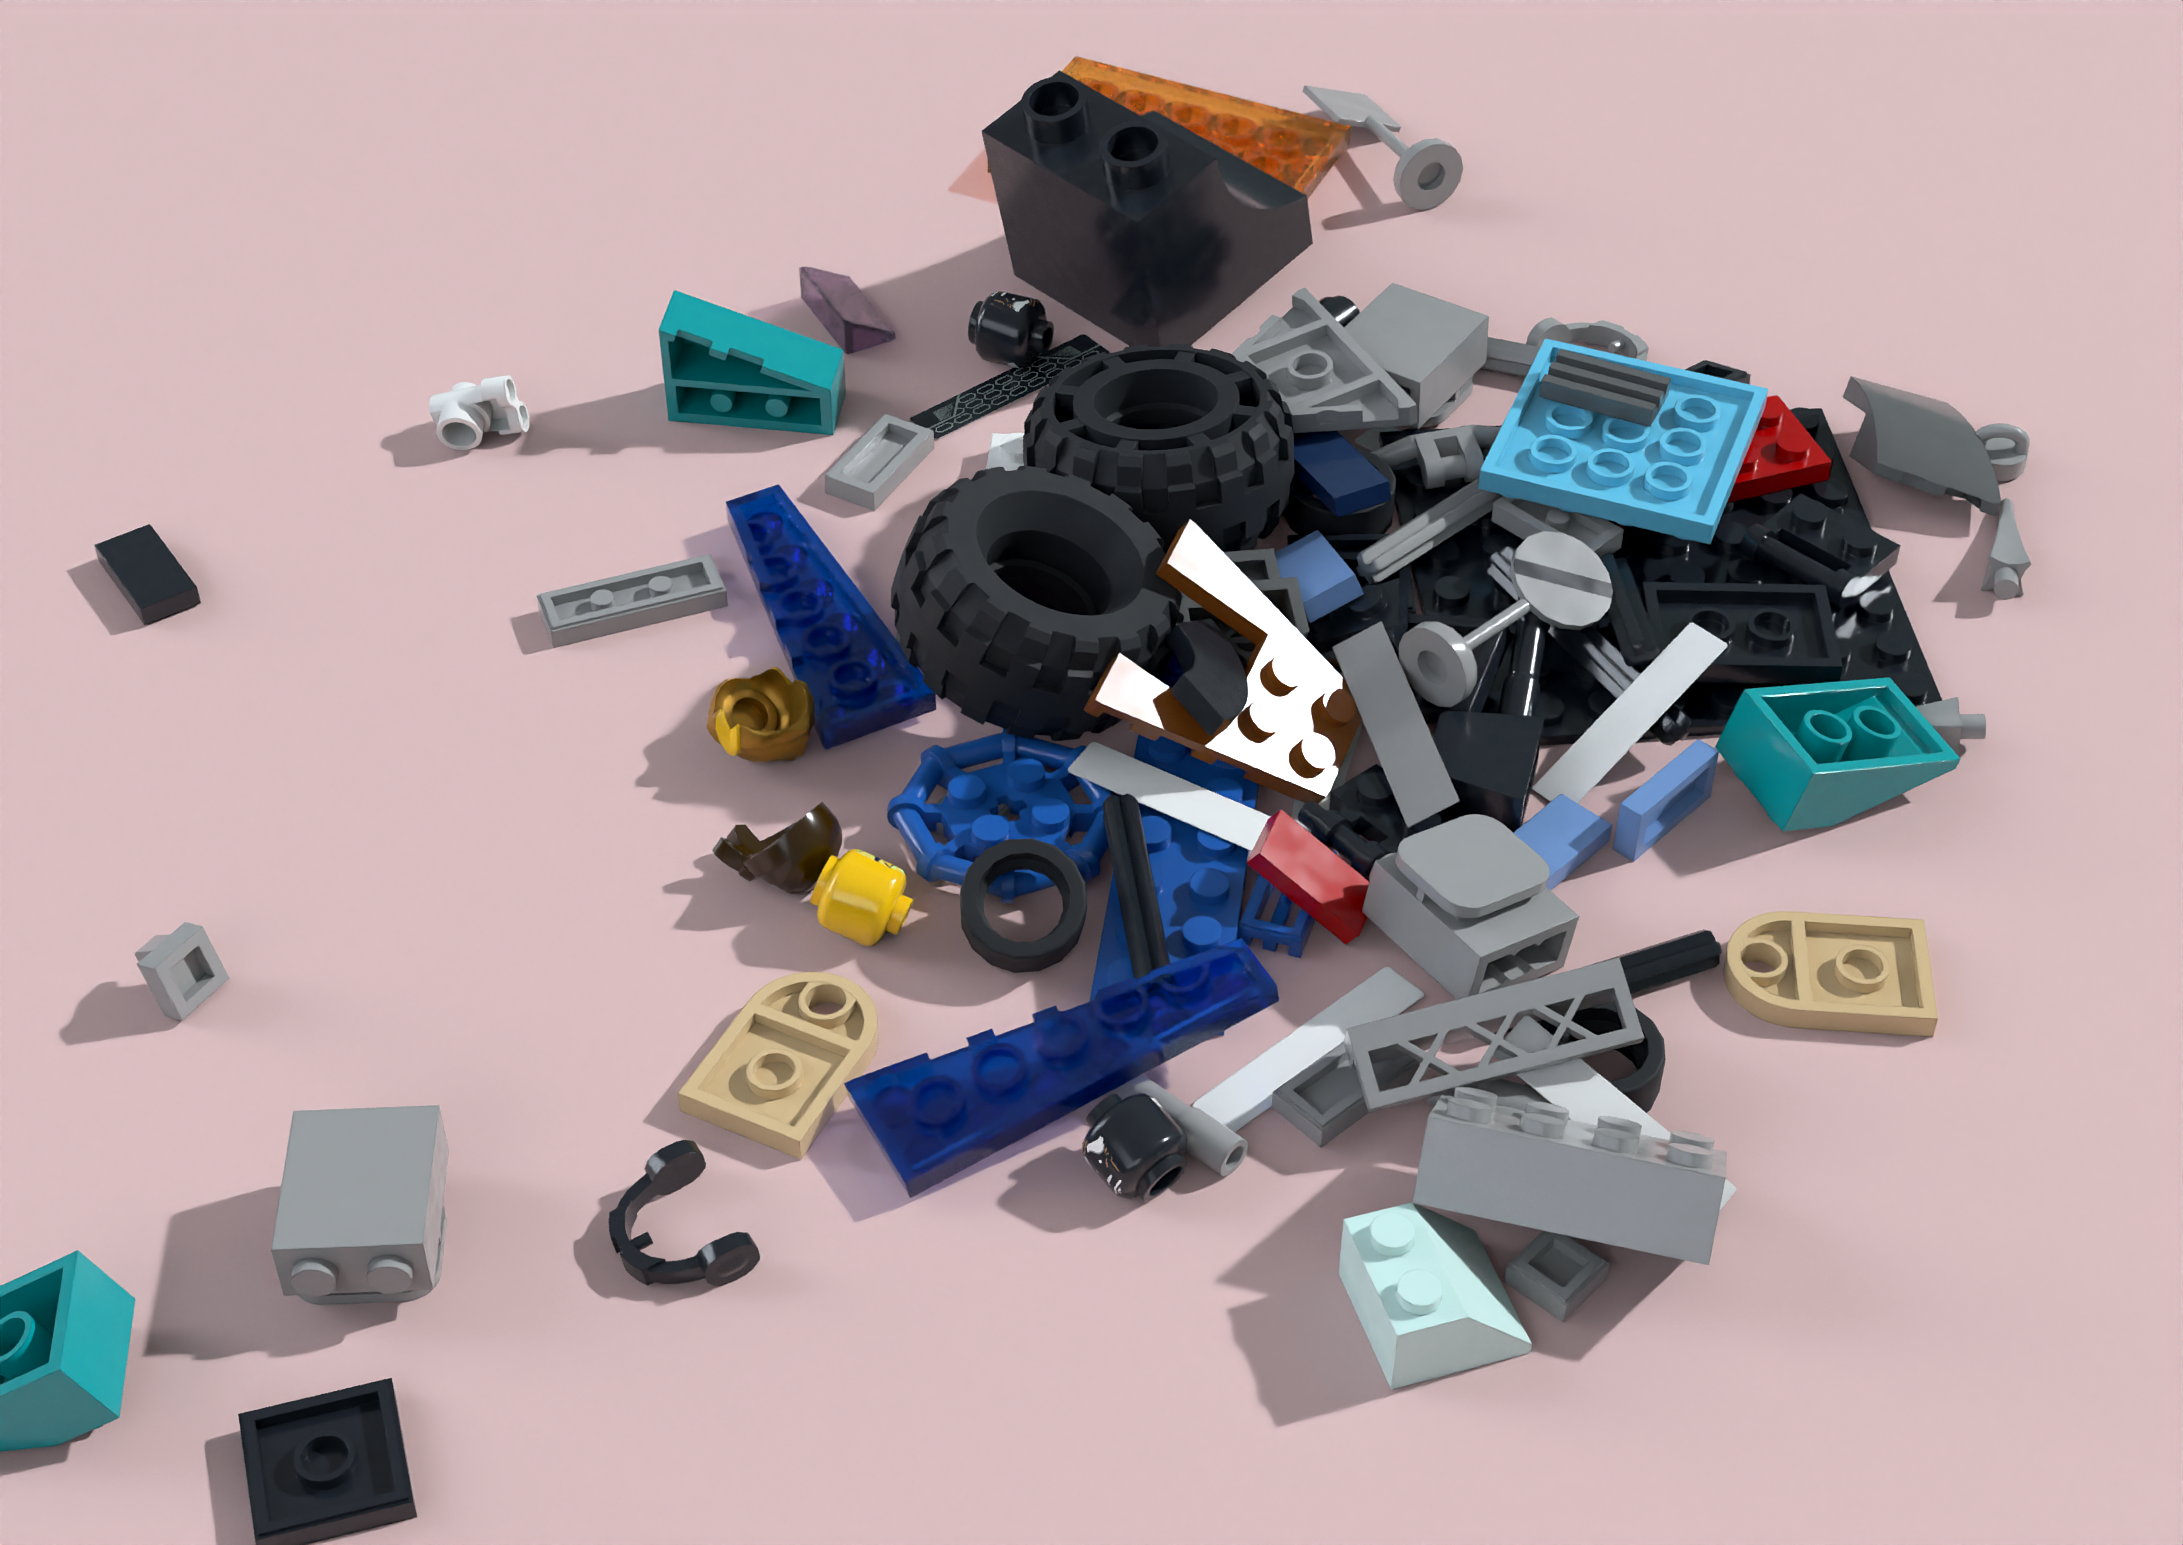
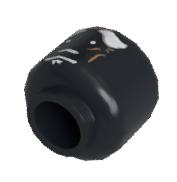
[968,291,1054,368]
[1082,1093,1187,1201]

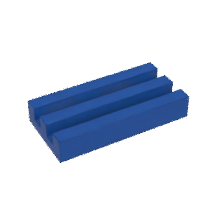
[1237,851,1337,958]

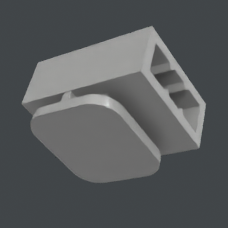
[1344,283,1489,429]
[1362,814,1580,1000]
[271,1105,449,1305]

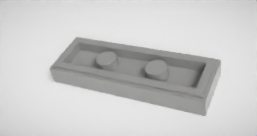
[537,554,728,648]

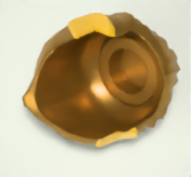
[706,667,816,762]

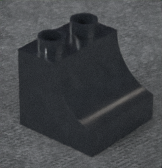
[981,70,1313,347]

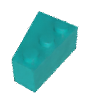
[658,290,846,435]

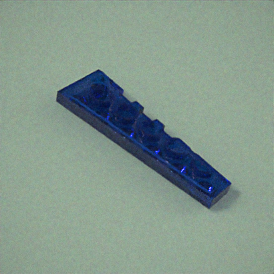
[726,484,936,750]
[844,938,1279,1198]

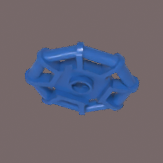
[887,728,1119,904]

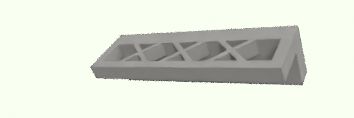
[1344,958,1644,1113]

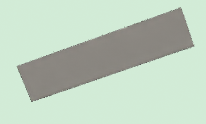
[1332,621,1460,828]

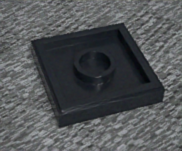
[238,1378,417,1545]

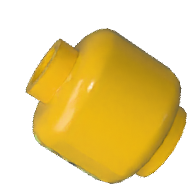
[810,849,914,947]

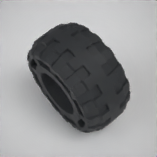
[1023,343,1295,555]
[891,466,1184,741]

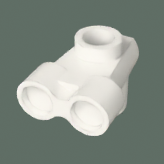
[429,375,529,450]

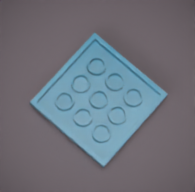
[1478,338,1768,544]

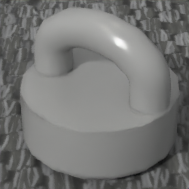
[1976,423,2030,481]

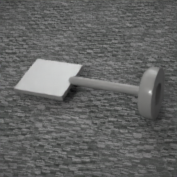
[1302,85,1463,210]

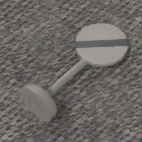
[1399,531,1613,707]

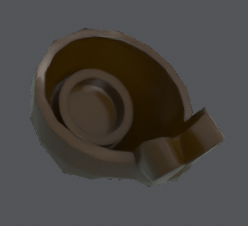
[712,802,842,894]

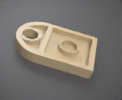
[1723,911,1938,1037]
[678,972,879,1159]

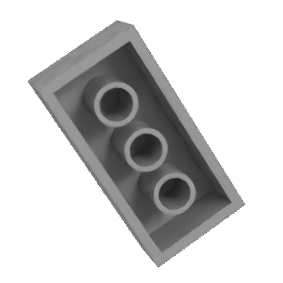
[1412,1087,1727,1265]

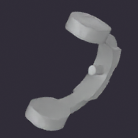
[1526,317,1649,361]

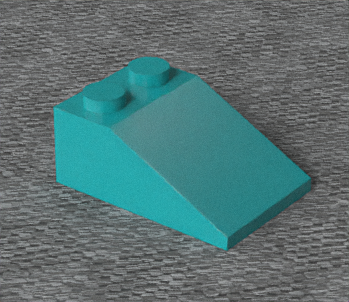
[1715,677,1961,832]
[0,1250,135,1452]

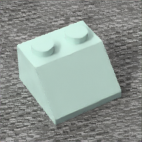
[1339,1202,1532,1390]

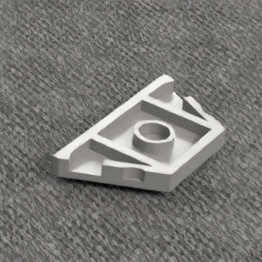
[1232,288,1417,433]

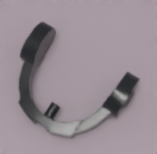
[608,1140,760,1286]

